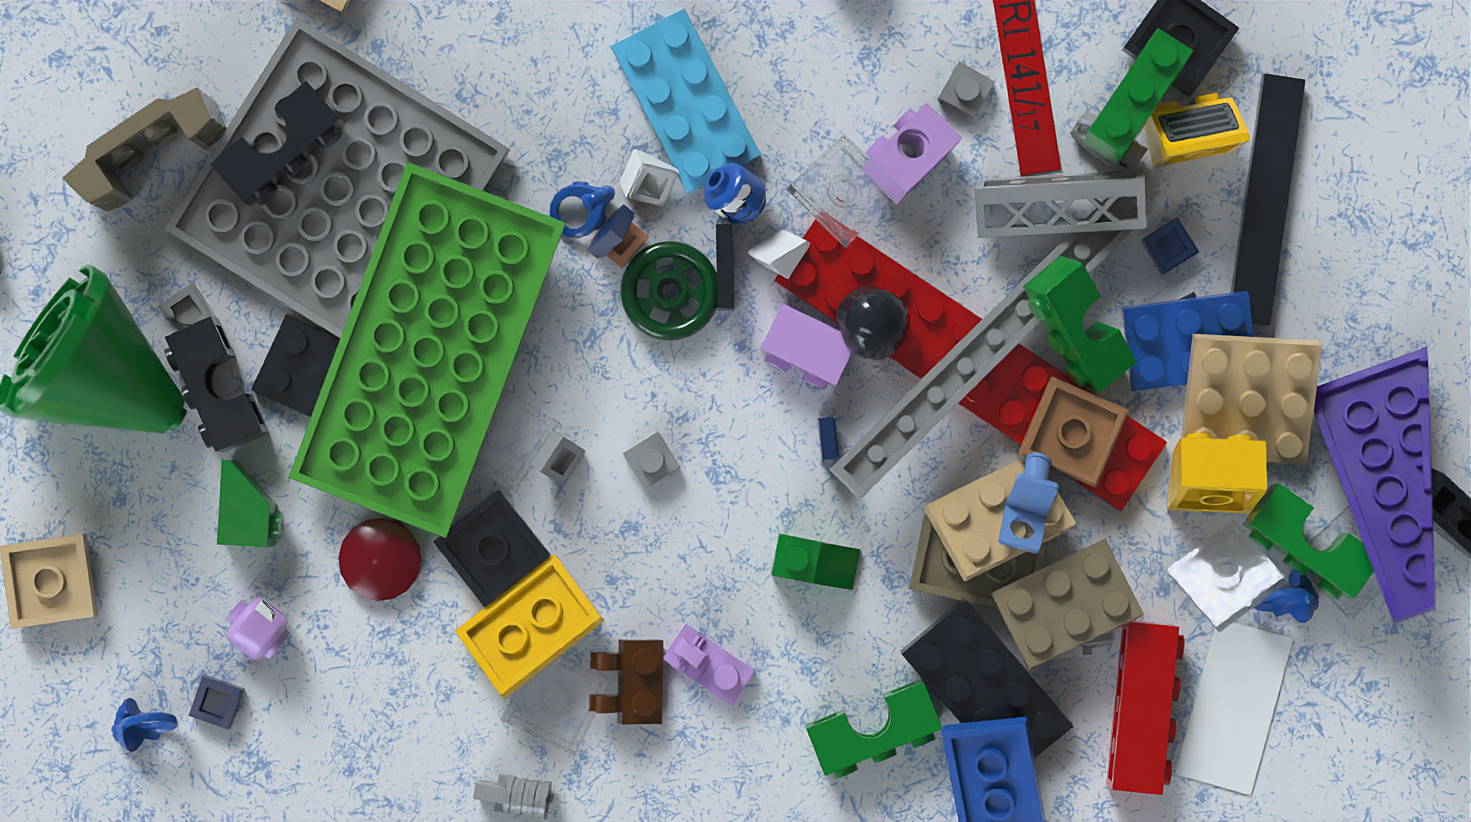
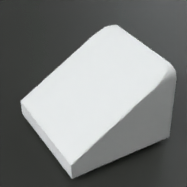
[620,149,679,207]
[747,230,810,279]

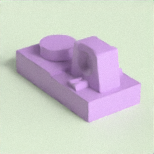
[663,624,755,706]

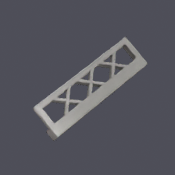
[974,170,1147,238]

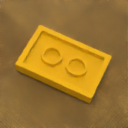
[455,554,605,699]

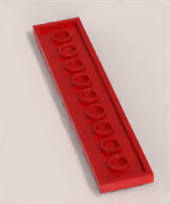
[774,211,1167,511]

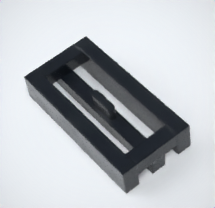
[716,224,734,311]

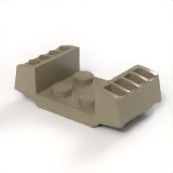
[62,87,227,212]

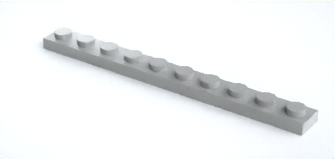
[830,196,1154,500]

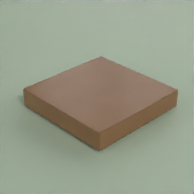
[1017,377,1129,487]

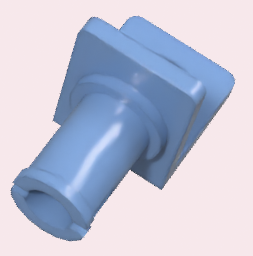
[998,452,1059,553]

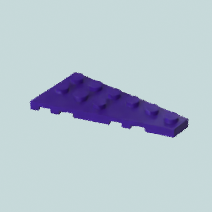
[1314,347,1436,624]

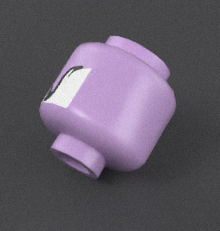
[225,597,290,660]

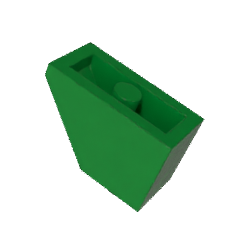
[217,460,283,547]
[771,533,860,590]

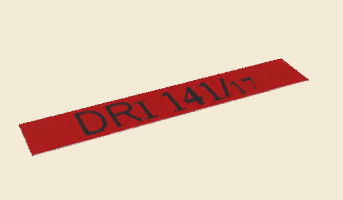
[993,0,1061,176]

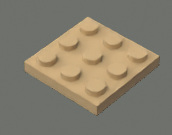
[1181,334,1322,464]

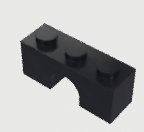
[210,81,346,207]
[164,316,269,453]

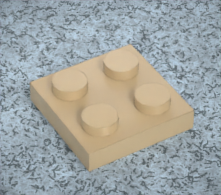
[0,533,98,629]

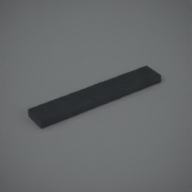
[1230,73,1306,326]

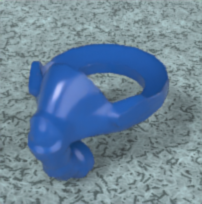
[549,181,615,239]
[1253,570,1320,623]
[111,698,178,752]

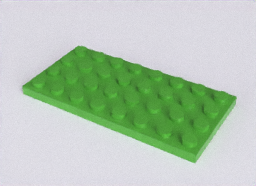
[288,162,566,538]

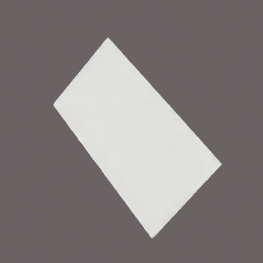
[1175,618,1293,795]

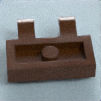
[589,639,663,725]

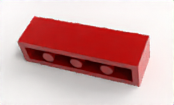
[1106,621,1185,795]

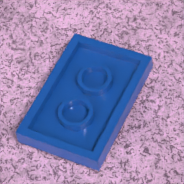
[1121,291,1253,391]
[941,717,1046,822]

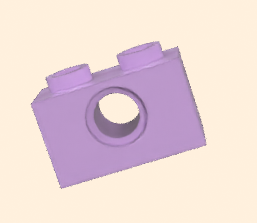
[862,103,962,205]

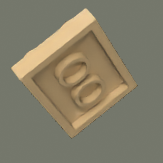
[924,457,1076,582]

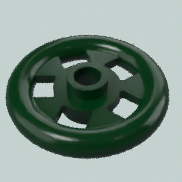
[620,241,718,341]

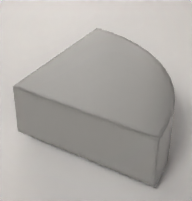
[157,283,218,325]

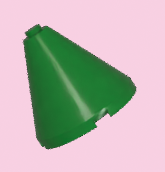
[0,264,187,434]

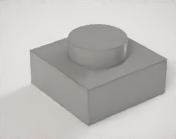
[937,61,995,120]
[530,430,585,485]
[623,432,680,489]

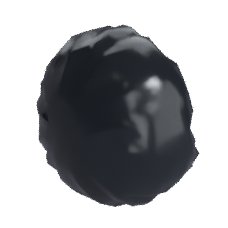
[836,286,910,360]

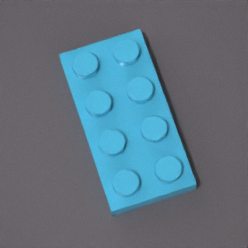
[611,8,761,195]

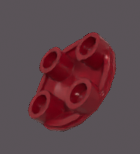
[338,518,422,601]

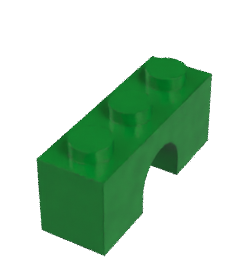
[1083,28,1193,166]
[1023,256,1137,392]
[1242,483,1374,600]
[805,679,942,779]

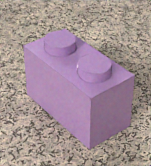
[760,303,852,390]

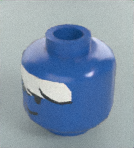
[704,162,766,225]

